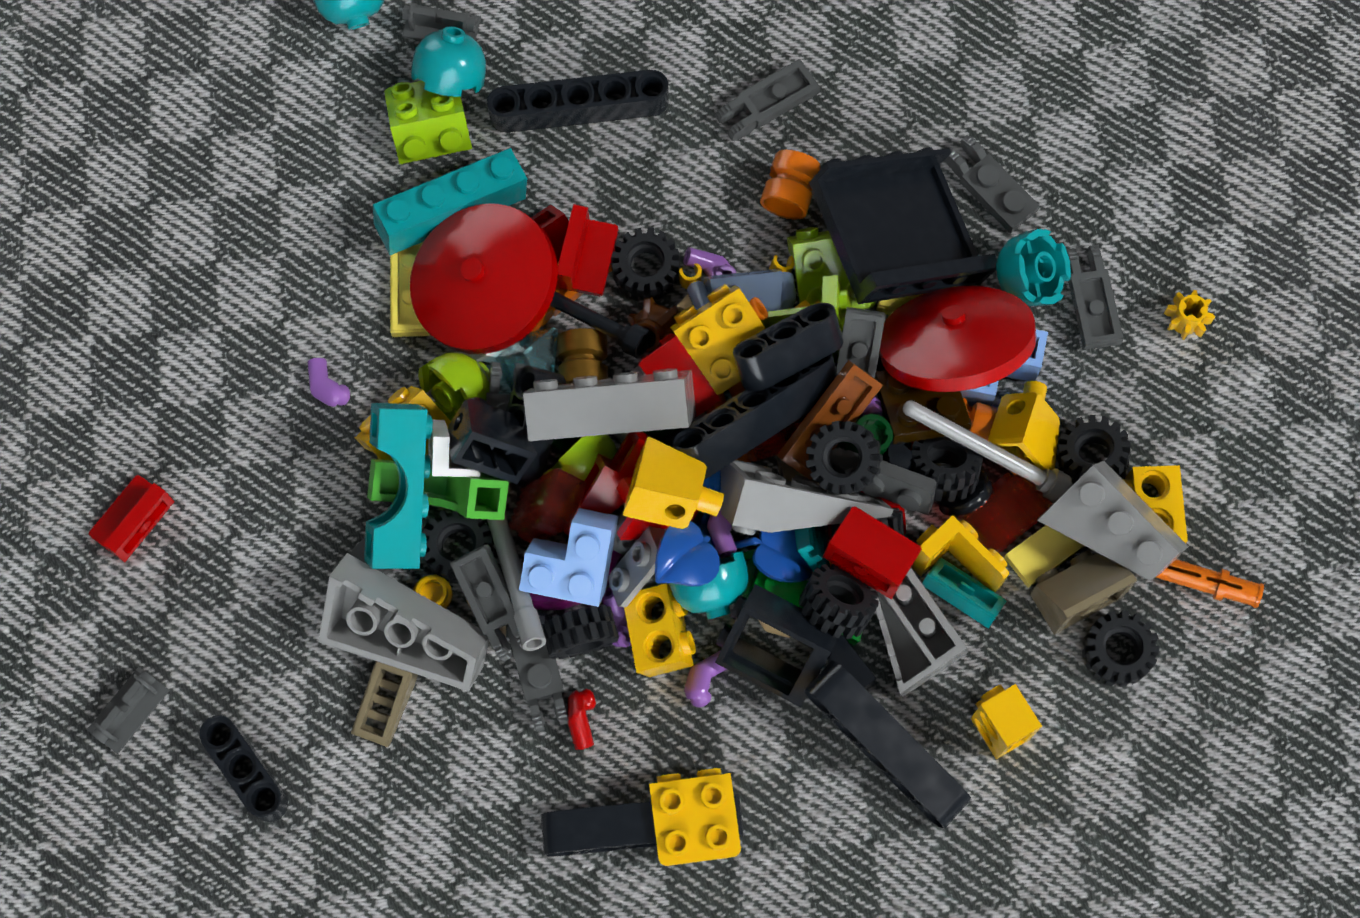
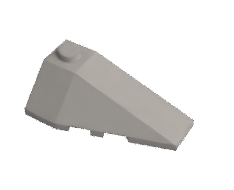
[721,460,893,535]

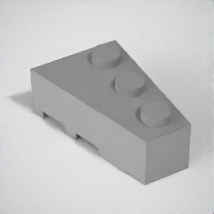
[1037,461,1189,581]
[870,568,968,698]

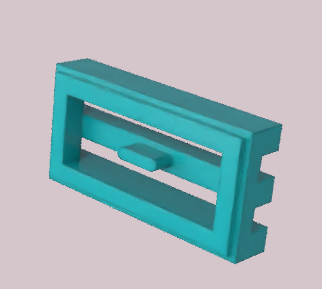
[795,526,830,572]
[922,558,1007,629]

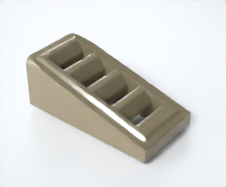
[351,661,418,747]

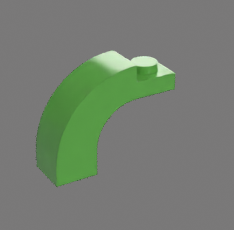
[367,459,509,520]

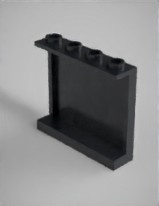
[809,147,997,304]

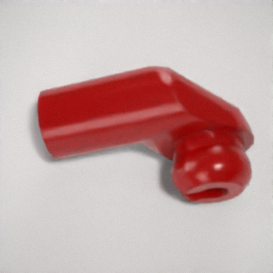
[568,689,596,750]

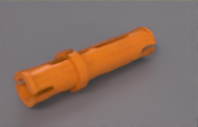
[1155,560,1264,608]

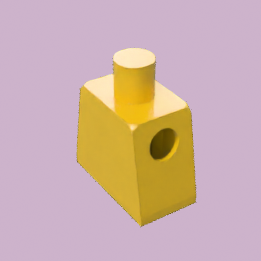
[988,381,1060,480]
[623,437,724,529]

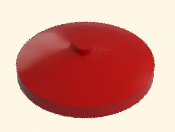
[410,203,558,354]
[879,286,1037,392]

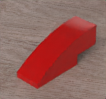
[559,432,659,535]

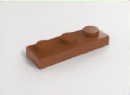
[777,360,883,480]

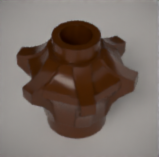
[628,297,679,352]

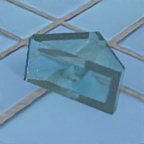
[495,327,558,391]

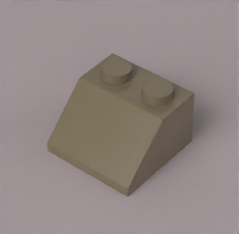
[1030,550,1137,635]

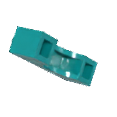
[373,148,527,255]
[364,403,433,569]

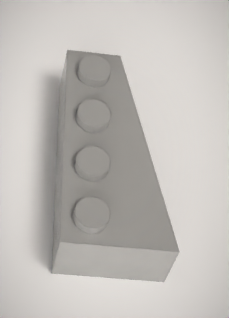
[523,369,696,441]
[318,553,489,691]

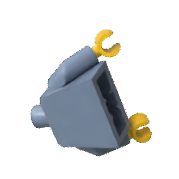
[679,255,796,312]

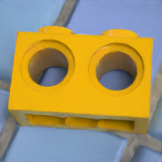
[1123,465,1188,543]
[624,583,696,677]
[970,684,1042,760]

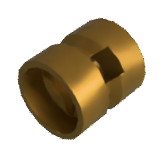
[557,328,608,384]

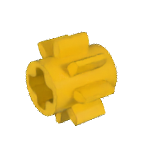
[1164,290,1215,340]

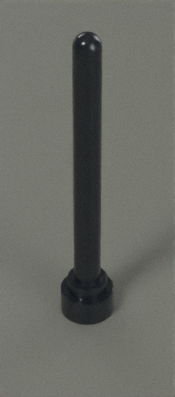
[550,291,652,359]

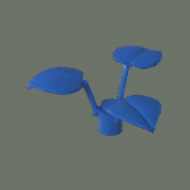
[655,470,813,587]

